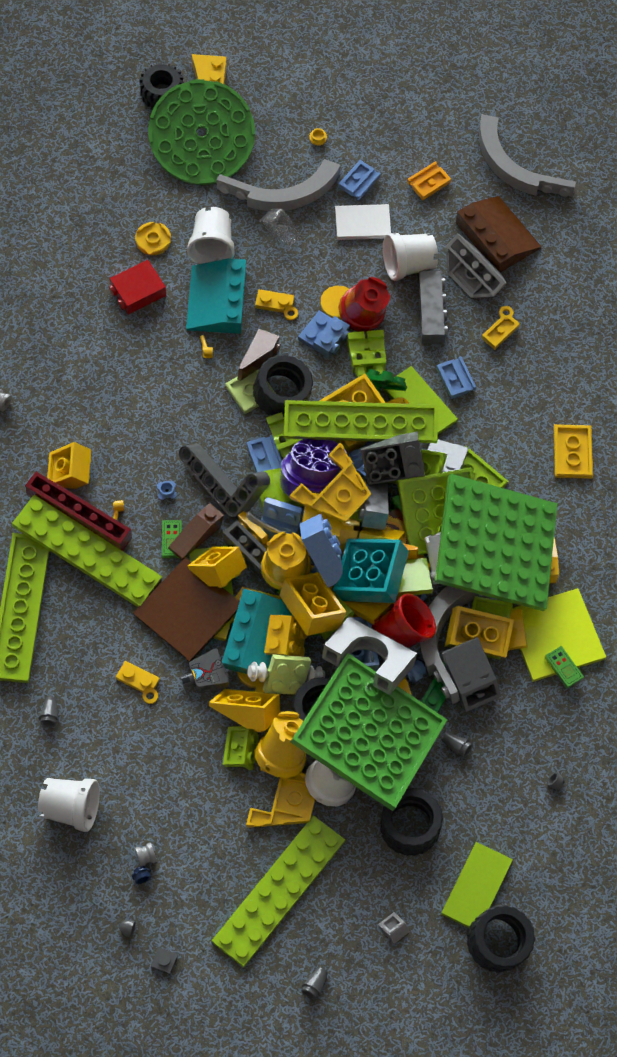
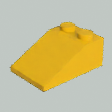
[445,606,514,658]
[209,689,280,732]

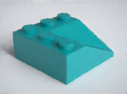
[333,539,409,603]

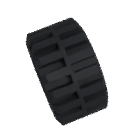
[139,62,184,109]

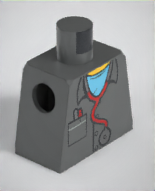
[180,648,229,693]

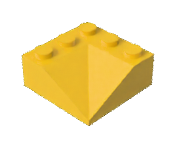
[319,374,386,454]

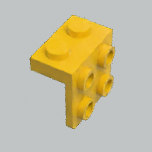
[264,615,307,657]

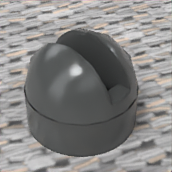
[547,772,565,790]
[119,920,136,937]

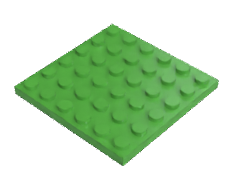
[435,474,558,611]
[290,653,447,811]

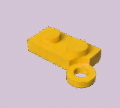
[255,289,298,320]
[481,306,520,350]
[238,511,269,549]
[116,661,160,704]

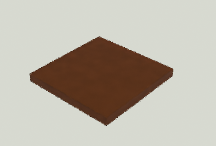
[133,557,240,662]

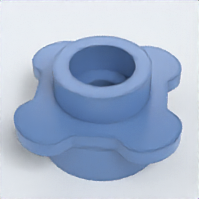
[157,481,177,500]

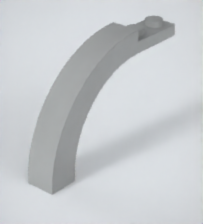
[479,114,576,197]
[217,159,341,211]
[420,586,475,704]

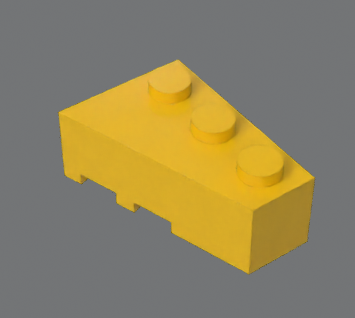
[192,54,227,84]

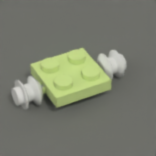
[247,654,325,695]

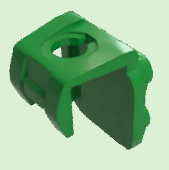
[359,369,407,392]

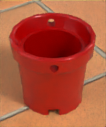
[338,277,390,332]
[371,594,436,648]

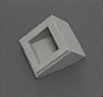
[378,912,409,944]

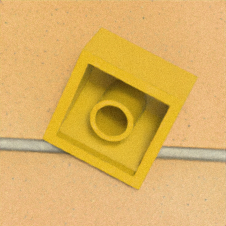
[47,442,91,489]
[188,547,247,588]

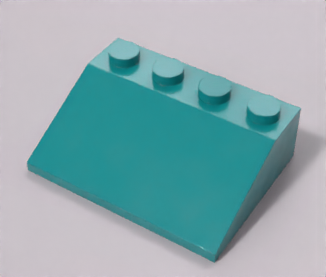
[186,258,246,334]
[222,589,294,674]

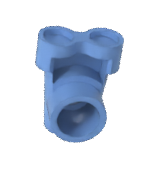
[405,660,426,684]

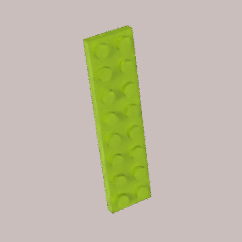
[284,400,438,443]
[12,495,162,607]
[0,533,50,683]
[211,815,345,968]

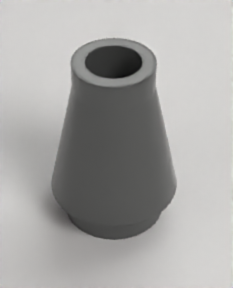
[39,696,58,728]
[442,731,472,758]
[301,967,328,1000]

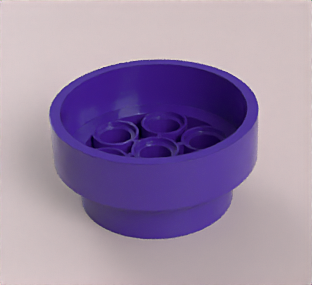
[280,439,347,496]

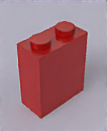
[109,260,167,315]

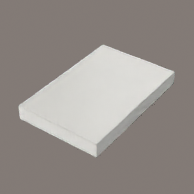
[335,204,391,240]

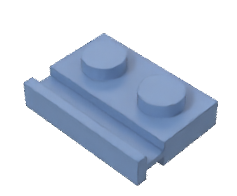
[338,160,381,201]
[436,357,476,399]
[246,435,282,473]

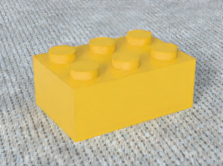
[279,572,346,636]

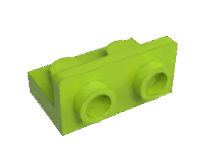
[223,726,259,770]

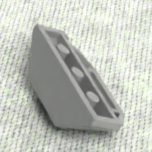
[445,233,507,298]

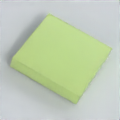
[225,369,276,414]

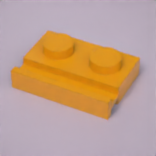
[407,161,451,200]

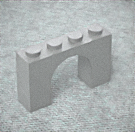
[322,617,417,695]

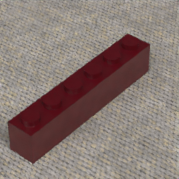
[25,471,132,551]

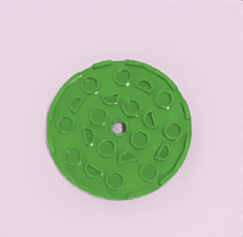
[148,79,255,185]

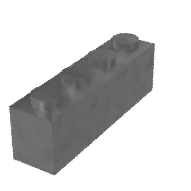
[418,271,448,344]
[359,478,389,530]

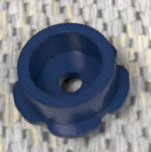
[132,866,151,884]

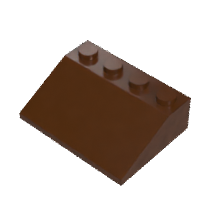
[455,196,541,273]

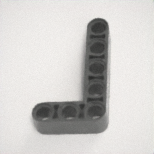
[178,444,270,517]

